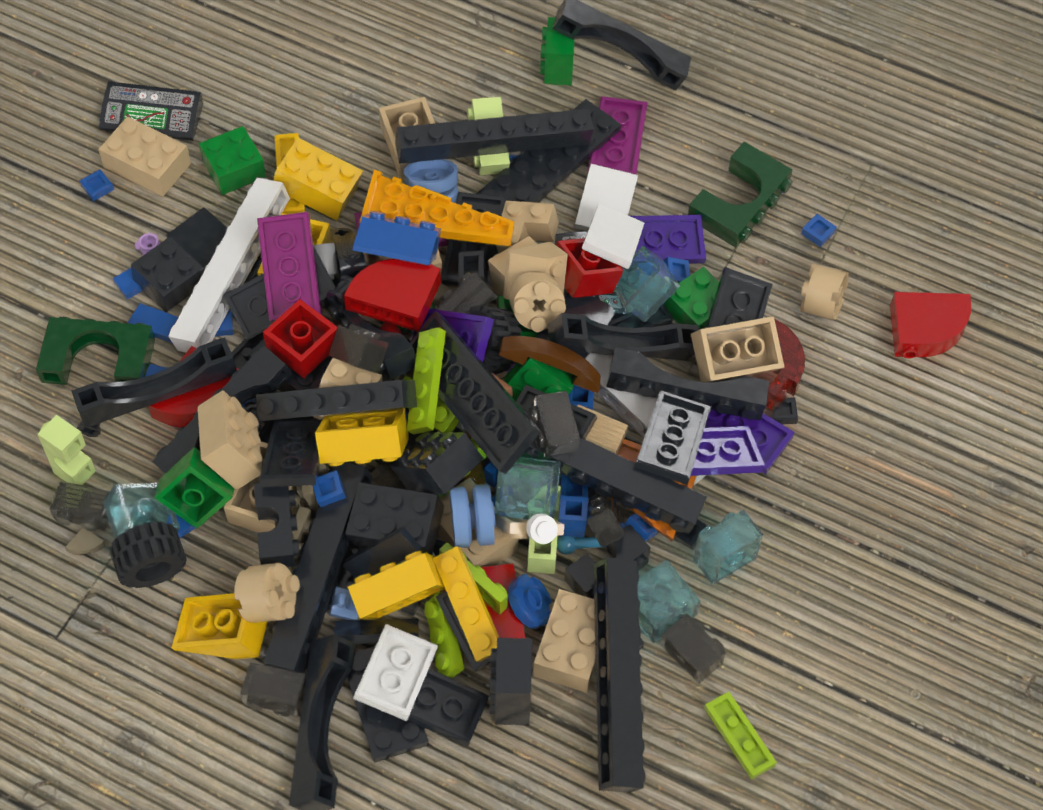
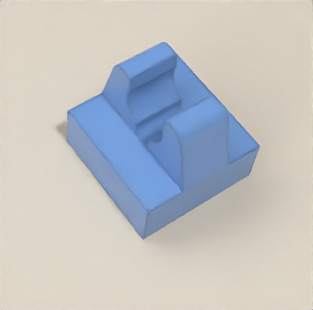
[328,587,358,621]

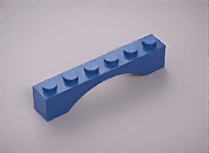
[557,385,594,538]

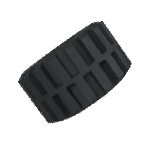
[465,305,522,373]
[109,522,187,588]

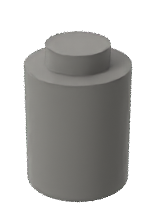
[313,243,339,280]

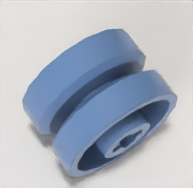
[404,159,459,203]
[449,484,496,548]

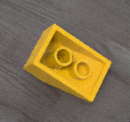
[171,593,268,659]

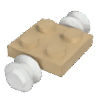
[495,501,564,544]

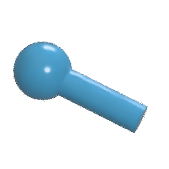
[557,536,608,555]

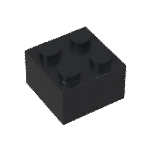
[131,237,204,313]

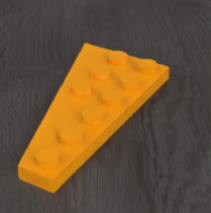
[360,169,515,246]

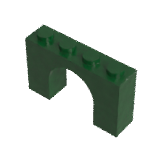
[688,141,793,248]
[36,316,155,385]

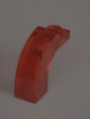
[766,318,805,409]

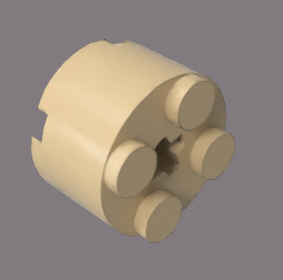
[800,263,849,320]
[509,272,566,332]
[235,563,300,623]

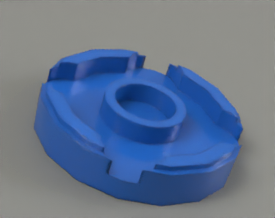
[508,574,552,629]

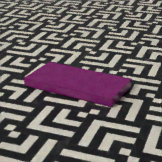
[588,96,648,175]
[257,212,322,321]

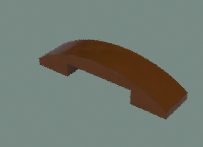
[499,336,601,394]

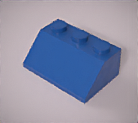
[353,211,441,265]

